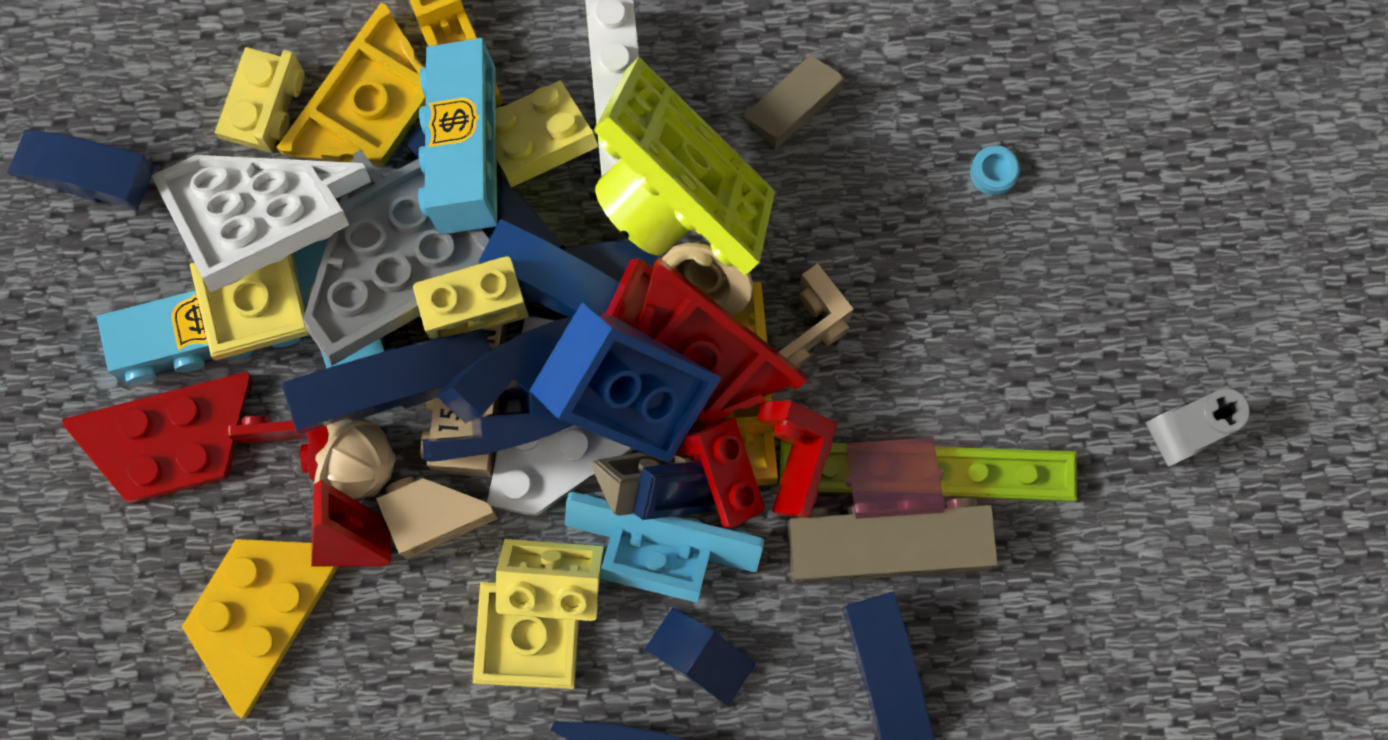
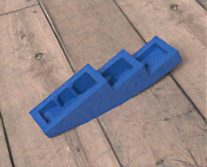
[478,219,619,318]

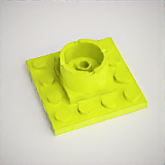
[594,57,775,276]

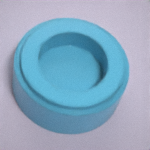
[970,145,1020,195]

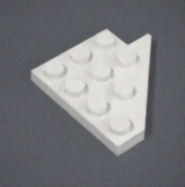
[151,155,371,293]
[487,316,635,516]

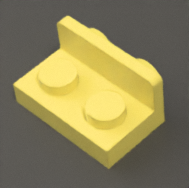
[215,47,305,153]
[413,256,529,340]
[496,539,604,621]

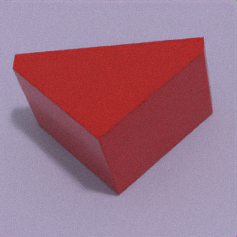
[311,480,391,567]

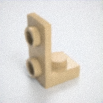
[779,263,854,368]

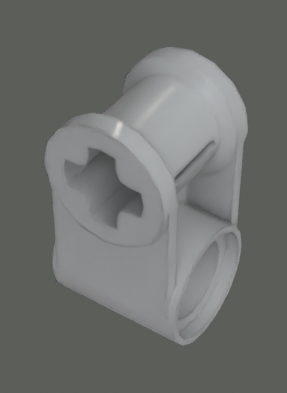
[1145,389,1250,467]

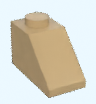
[376,477,498,559]

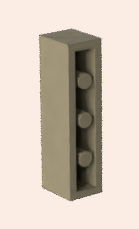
[787,498,998,584]

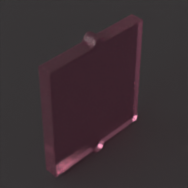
[846,438,945,519]

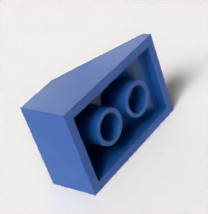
[530,302,721,463]

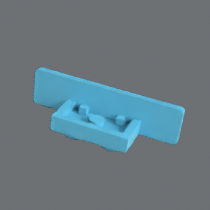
[564,492,764,603]

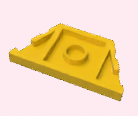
[277,2,426,167]
[182,539,338,719]

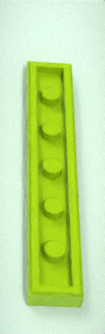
[779,441,1077,503]

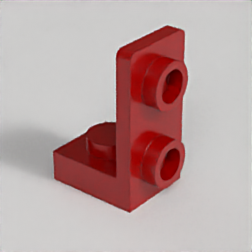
[756,401,837,518]
[228,416,329,482]
[674,417,765,528]

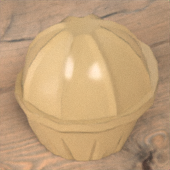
[661,240,753,315]
[313,419,396,502]

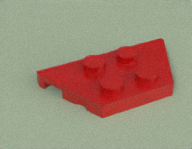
[637,257,807,425]
[62,371,253,504]

